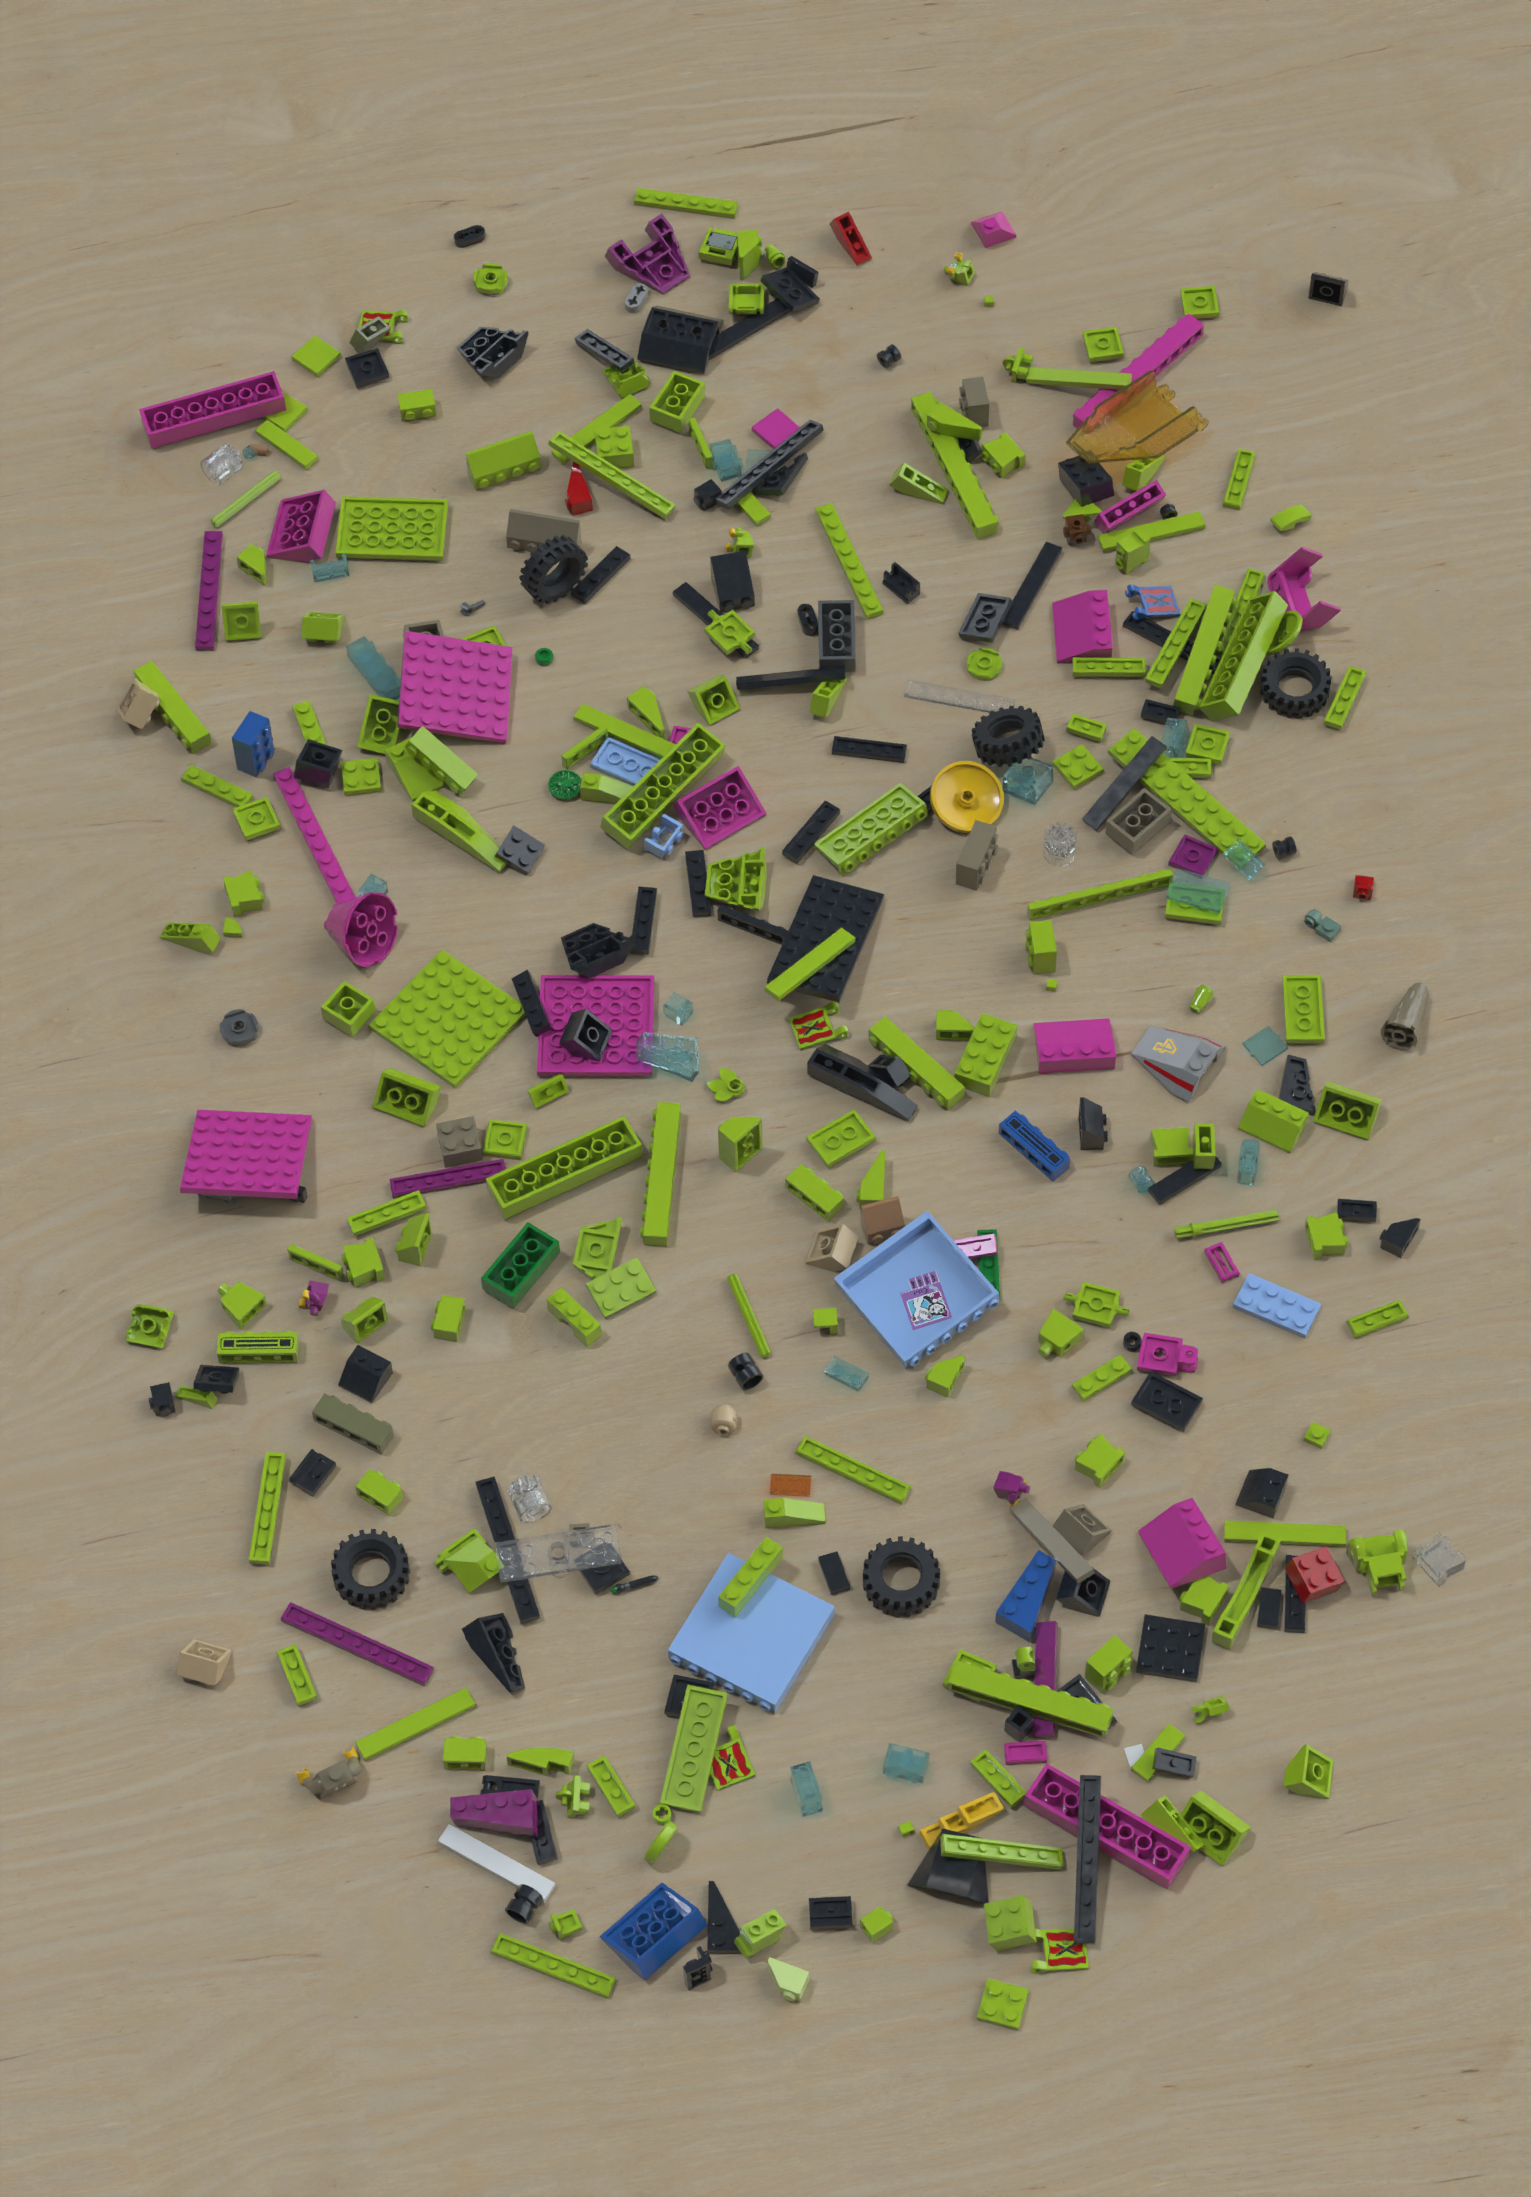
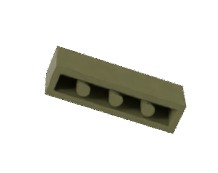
[312,1393,394,1455]

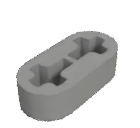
[625,283,648,313]

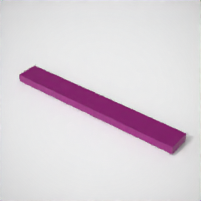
[281,1602,434,1687]

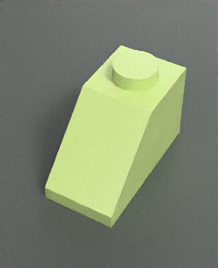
[768,1957,809,2002]

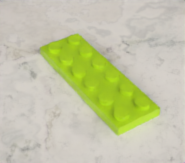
[660,1685,728,1813]

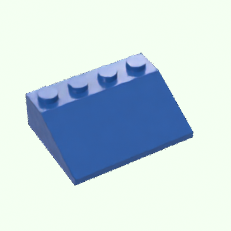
[600,1882,707,1980]

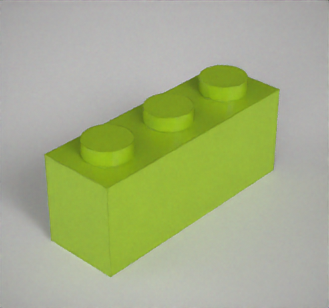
[785,1164,844,1222]

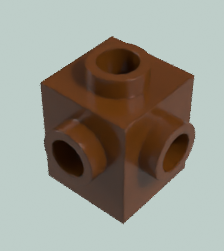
[1063,514,1090,544]

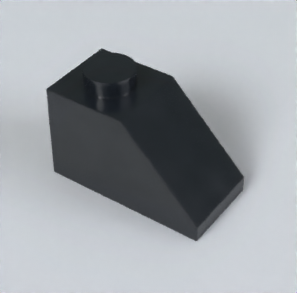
[867,1054,911,1087]
[1379,1218,1421,1258]

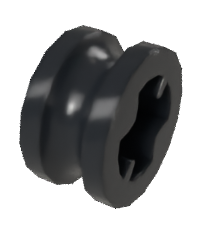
[1160,504,1178,520]
[1123,1332,1141,1352]

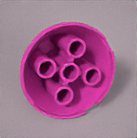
[324,892,398,967]

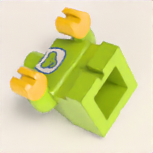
[944,252,975,285]
[724,528,754,557]

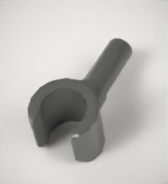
[460,600,485,616]

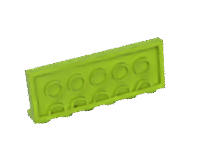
[814,782,928,876]

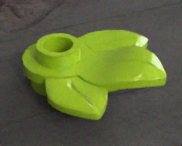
[707,1068,745,1102]

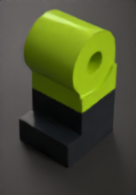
[1012,1647,1035,1679]

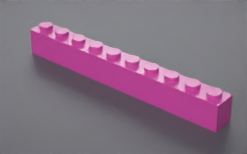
[1073,313,1204,437]

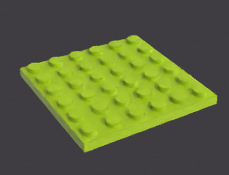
[368,949,526,1089]

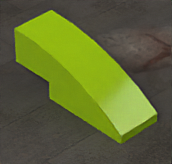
[507,1748,575,1776]

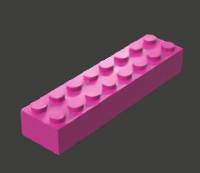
[139,371,286,449]
[1024,1763,1191,1889]

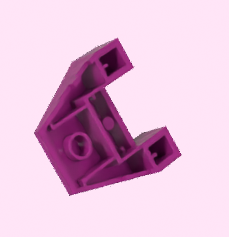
[605,214,690,294]

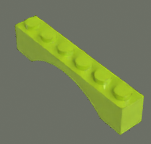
[1211,1532,1281,1650]

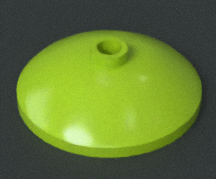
[1267,611,1302,655]

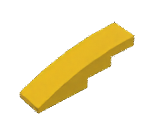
[918,1792,1004,1851]

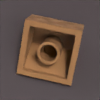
[861,1196,905,1244]

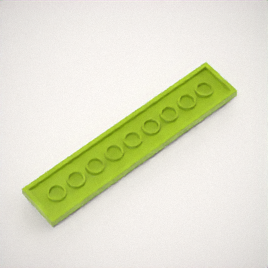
[1108,728,1266,870]

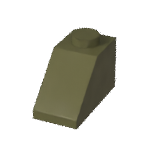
[349,316,390,353]

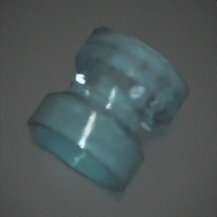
[1128,1166,1155,1193]

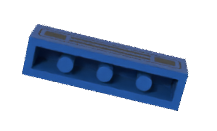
[999,1110,1070,1182]

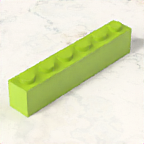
[133,660,211,754]
[868,1016,965,1110]

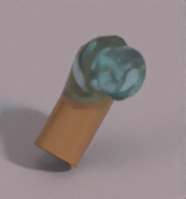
[243,444,269,459]

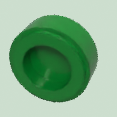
[535,648,553,666]

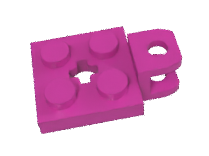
[1137,1332,1198,1377]

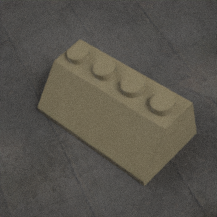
[506,509,582,552]

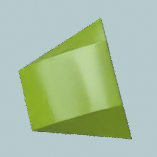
[705,847,767,911]

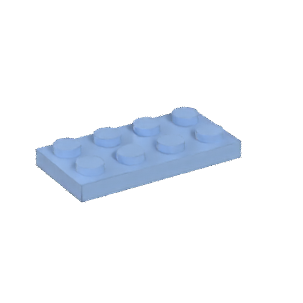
[1233,1273,1321,1338]

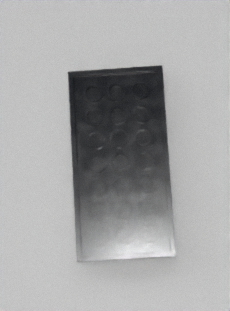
[767,875,884,1003]

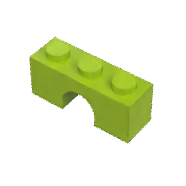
[546,1287,602,1347]

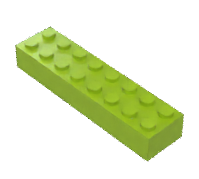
[1199,591,1288,721]
[600,723,726,850]
[486,1116,643,1220]

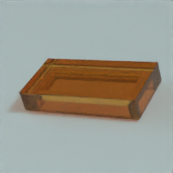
[770,1474,811,1497]

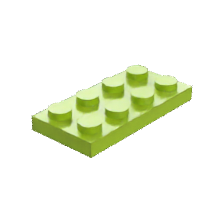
[1282,975,1325,1043]

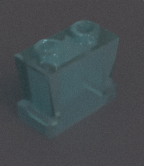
[790,1761,823,1817]

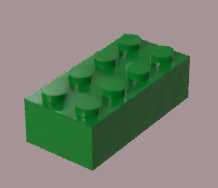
[481,1222,560,1309]

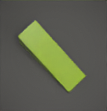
[175,1386,217,1409]

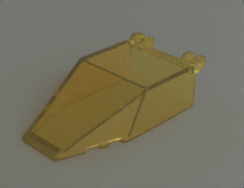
[1066,370,1209,464]

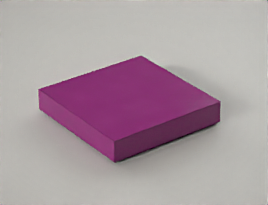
[1168,834,1218,879]

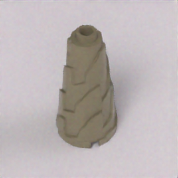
[1380,983,1429,1050]

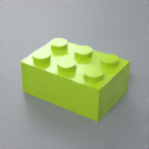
[649,371,705,433]

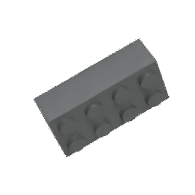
[818,600,856,672]

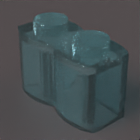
[1237,1139,1260,1186]

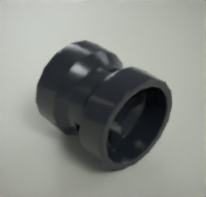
[877,344,901,368]
[1272,836,1297,859]

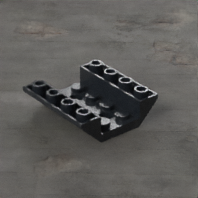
[637,306,724,374]

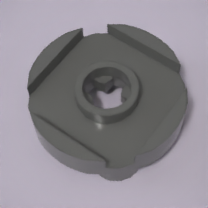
[220,1009,258,1046]

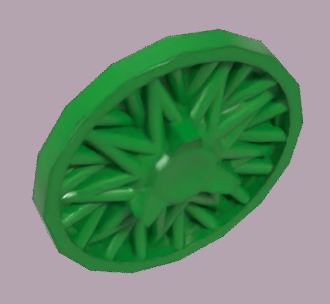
[548,770,582,800]

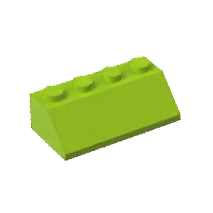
[466,431,541,490]

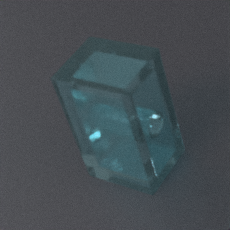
[710,439,743,482]
[883,1743,929,1783]

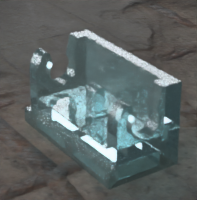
[310,554,349,582]
[1161,718,1189,758]
[1223,838,1265,880]

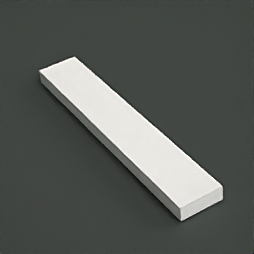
[438,1824,556,1903]

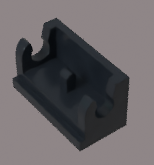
[882,562,920,604]

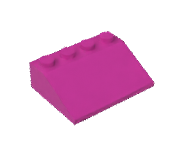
[266,490,336,562]
[1052,590,1112,663]
[672,766,766,850]
[1033,1018,1116,1074]
[1138,1498,1227,1589]

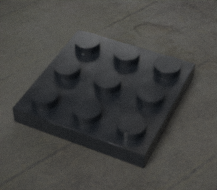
[1136,1614,1205,1682]

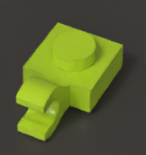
[1191,1696,1229,1723]

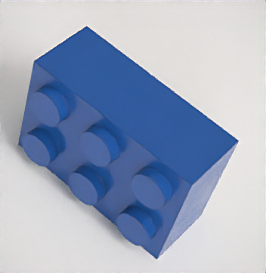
[232,711,275,777]

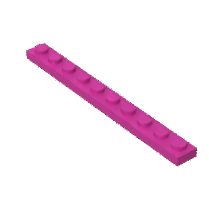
[273,767,356,904]

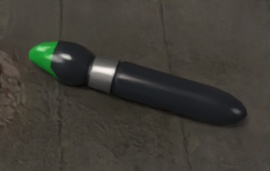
[610,1575,658,1593]

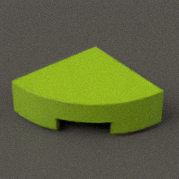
[223,917,242,937]

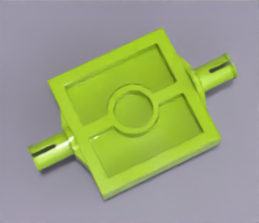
[704,610,755,655]
[1063,1282,1130,1328]

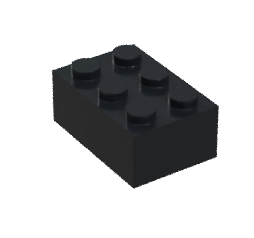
[1058,452,1114,507]

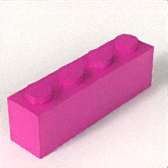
[1094,480,1166,534]

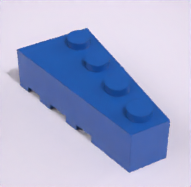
[995,1550,1056,1643]

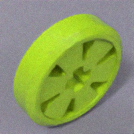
[643,1821,677,1864]

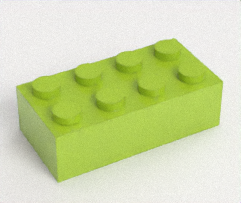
[954,1013,1018,1097]

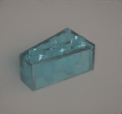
[636,1032,699,1082]

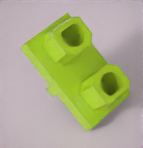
[1002,347,1033,383]
[556,1775,590,1818]

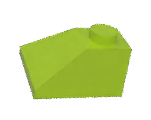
[445,1537,505,1594]
[1283,1744,1334,1799]

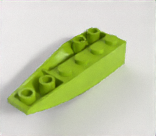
[411,791,507,872]

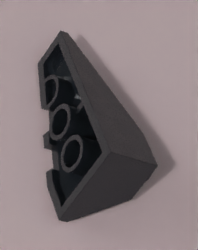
[462,1613,525,1693]

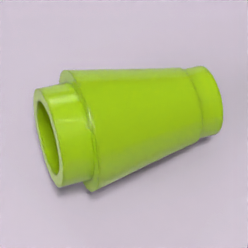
[765,244,785,268]
[1189,985,1214,1014]

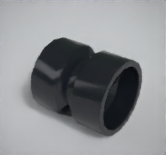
[728,1353,763,1390]
[505,1884,543,1924]

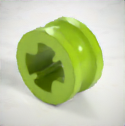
[652,1804,671,1825]

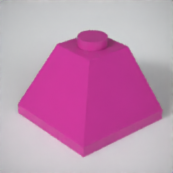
[971,211,1016,248]

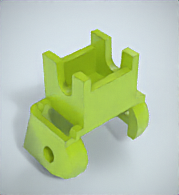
[1346,1530,1408,1596]

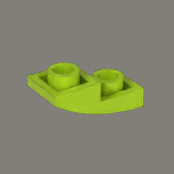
[1270,504,1312,531]

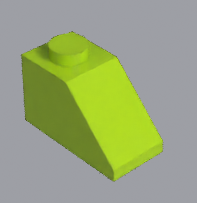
[237,544,267,586]
[936,1009,974,1040]
[925,1355,965,1397]

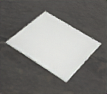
[1124,1744,1144,1767]

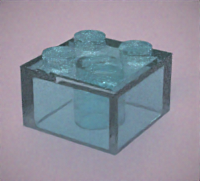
[1003,758,1053,805]

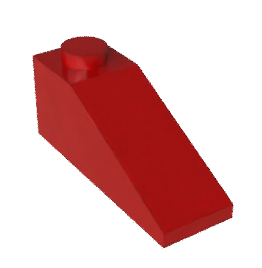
[829,212,872,265]
[565,461,593,516]

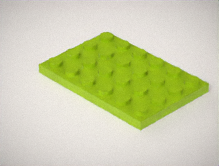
[335,496,449,561]

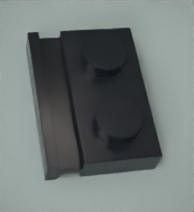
[289,1449,336,1496]
[809,1896,853,1930]

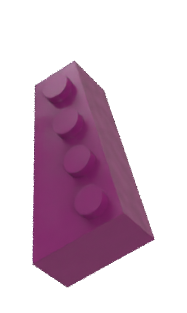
[450,1789,538,1837]

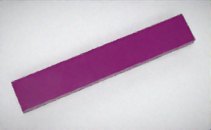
[389,1159,506,1199]
[1033,1621,1058,1738]

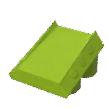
[602,359,650,398]
[125,1304,174,1349]

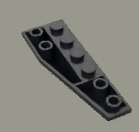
[807,1044,918,1121]

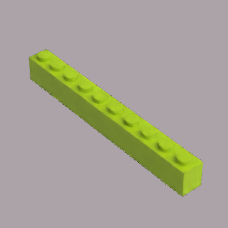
[911,392,999,539]

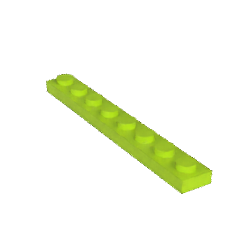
[548,431,676,519]
[815,503,883,619]
[1027,869,1173,920]

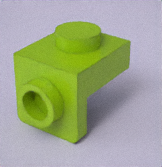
[548,1909,583,1940]

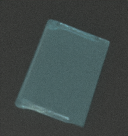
[1166,868,1231,913]

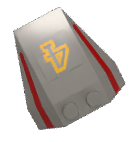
[1131,1026,1226,1103]

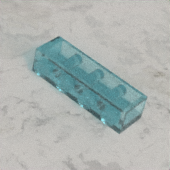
[346,636,401,700]

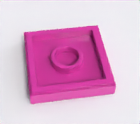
[752,408,800,449]

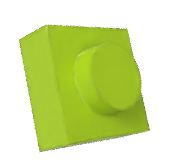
[1304,1422,1331,1449]

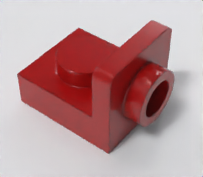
[1353,875,1374,900]

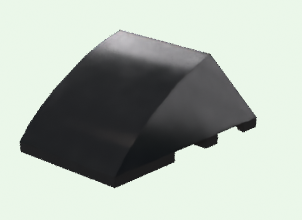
[457,327,529,378]
[561,923,636,978]
[907,1829,989,1904]

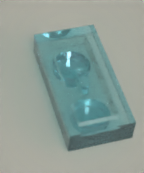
[825,1356,869,1392]

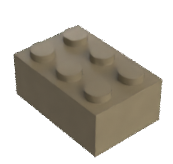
[1105,788,1172,855]
[956,820,999,891]

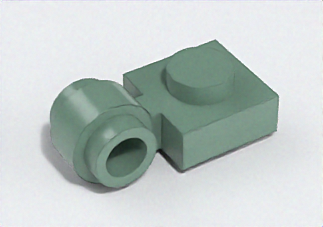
[1304,909,1342,942]

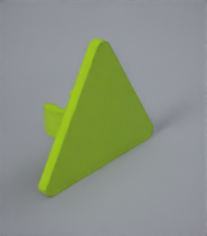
[1063,499,1102,522]

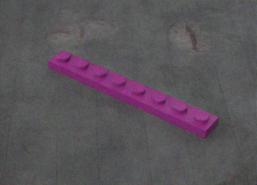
[195,531,223,651]

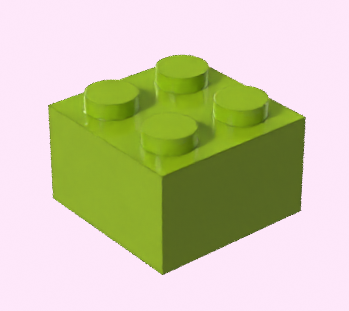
[594,426,634,468]
[1025,920,1057,974]
[321,981,376,1037]
[1084,1635,1133,1694]
[984,1895,1037,1951]

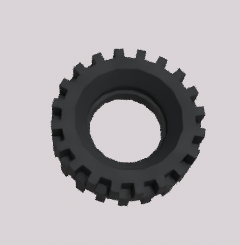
[519,535,588,604]
[1260,648,1332,719]
[971,705,1045,767]
[331,1529,410,1610]
[863,1536,940,1618]

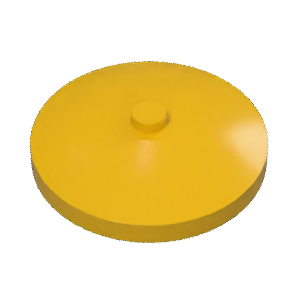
[930,761,1004,833]

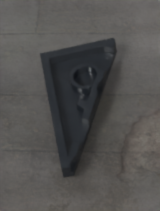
[752,453,808,496]
[707,1881,742,1954]

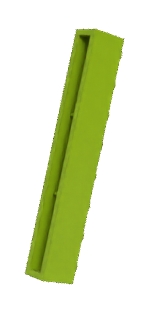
[1173,585,1236,715]
[640,1102,681,1247]
[948,1660,1113,1739]

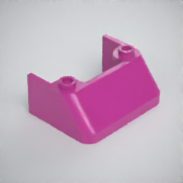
[1267,547,1341,631]

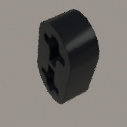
[454,225,485,248]
[797,604,818,636]

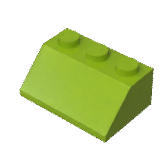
[372,1068,442,1126]
[1313,1081,1383,1140]
[1238,1089,1309,1154]
[718,1117,763,1172]
[1181,1791,1251,1866]

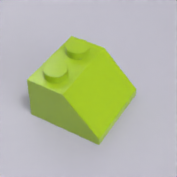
[737,229,762,280]
[302,611,344,643]
[687,675,740,725]
[395,1213,432,1266]
[341,1296,388,1344]

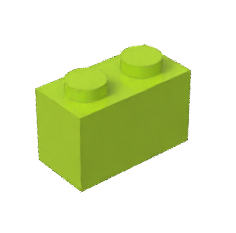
[397,389,436,421]
[1193,1123,1216,1169]
[431,1295,466,1342]
[355,1469,403,1515]
[443,1736,487,1770]

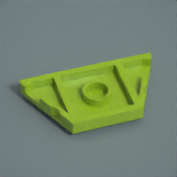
[573,1217,623,1280]

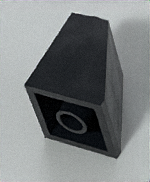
[710,550,755,612]

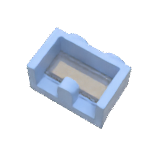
[643,814,684,859]

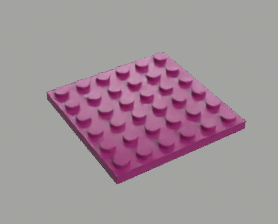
[397,631,513,744]
[537,975,655,1076]
[180,1110,312,1199]

